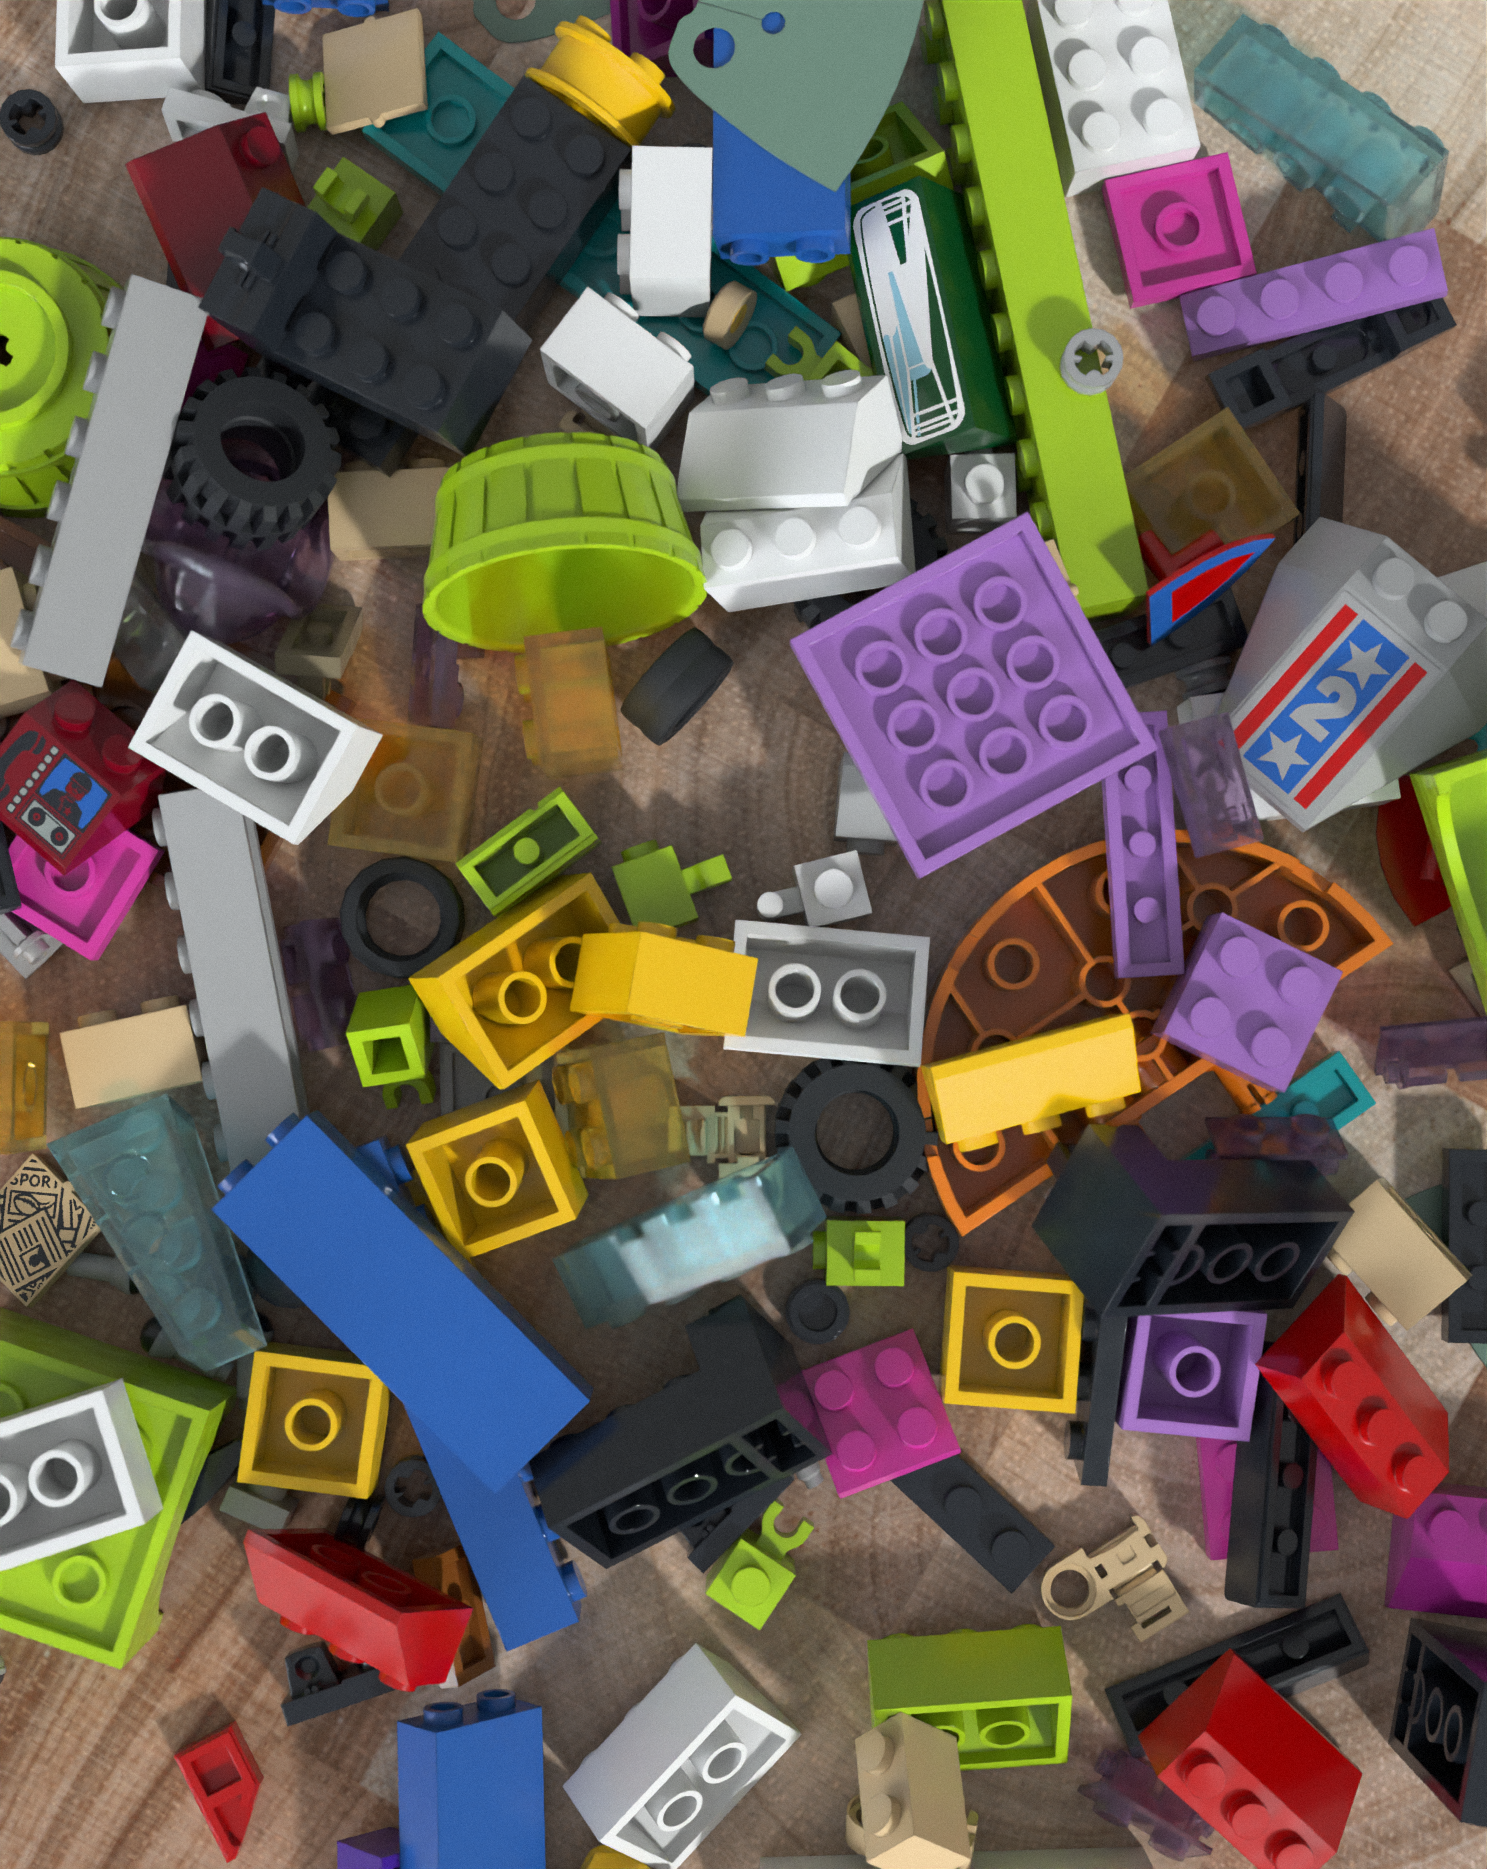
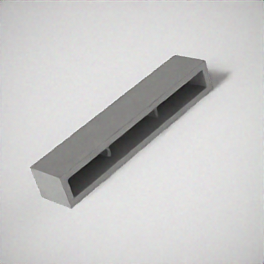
[10,274,207,688]
[152,787,310,1172]

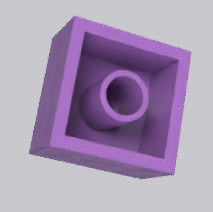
[1150,912,1343,1092]
[1115,1310,1268,1442]

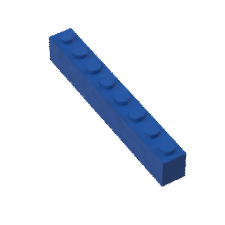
[355,1135,588,1652]

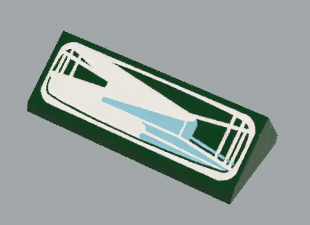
[847,175,1018,460]

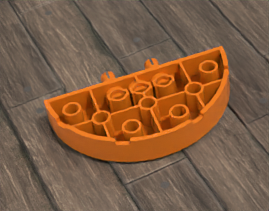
[912,829,1394,1237]

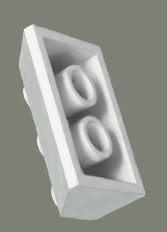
[676,370,902,512]
[700,453,916,612]
[128,630,383,845]
[724,920,930,1067]
[562,1643,802,1869]

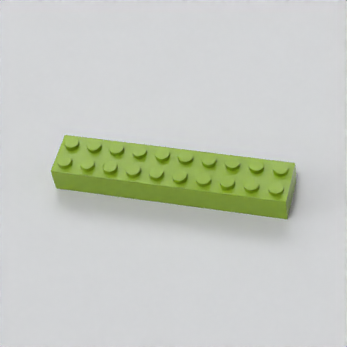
[919,0,1149,624]

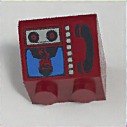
[0,679,167,876]

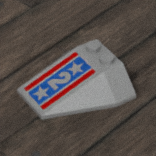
[1202,517,1487,833]

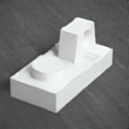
[161,87,299,173]

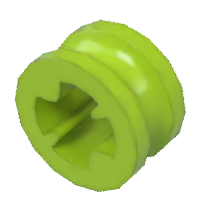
[289,72,328,133]

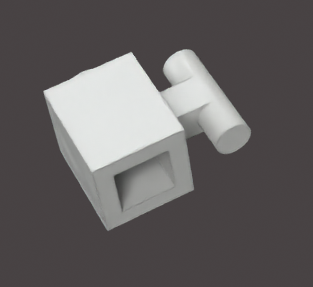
[944,448,1017,534]
[757,850,872,927]

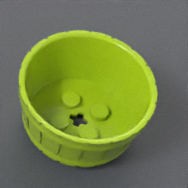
[0,237,124,518]
[423,432,707,653]

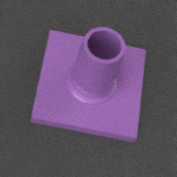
[789,512,1158,880]

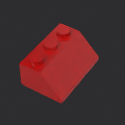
[1255,1274,1449,1519]
[243,1528,473,1692]
[1137,1647,1362,1869]

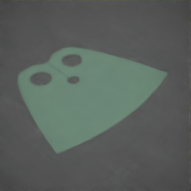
[668,0,924,192]

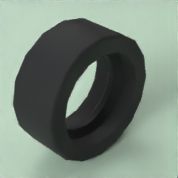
[339,856,466,979]

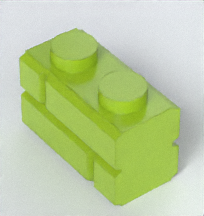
[456,786,602,917]

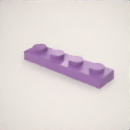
[1179,228,1448,362]
[1101,711,1185,979]

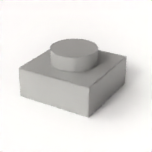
[219,1480,300,1529]

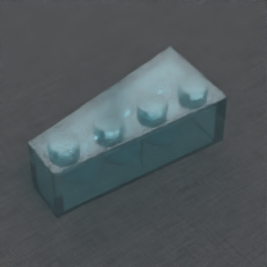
[1194,14,1449,242]
[46,1093,267,1372]
[552,1146,827,1329]

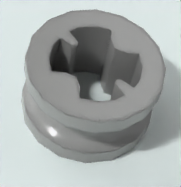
[1060,328,1124,396]

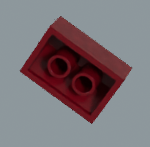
[125,112,306,352]

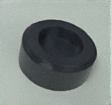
[785,1278,850,1344]

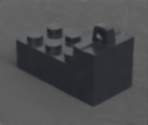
[198,187,532,457]
[1031,1124,1355,1318]
[529,1294,833,1569]
[1388,1618,1487,1828]

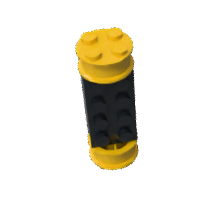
[398,15,676,333]

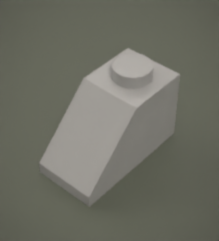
[833,752,898,856]

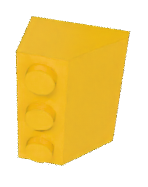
[408,872,620,1089]
[921,1013,1141,1152]

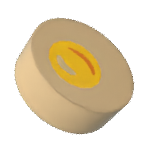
[703,281,757,350]

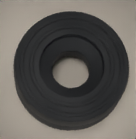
[620,627,734,746]

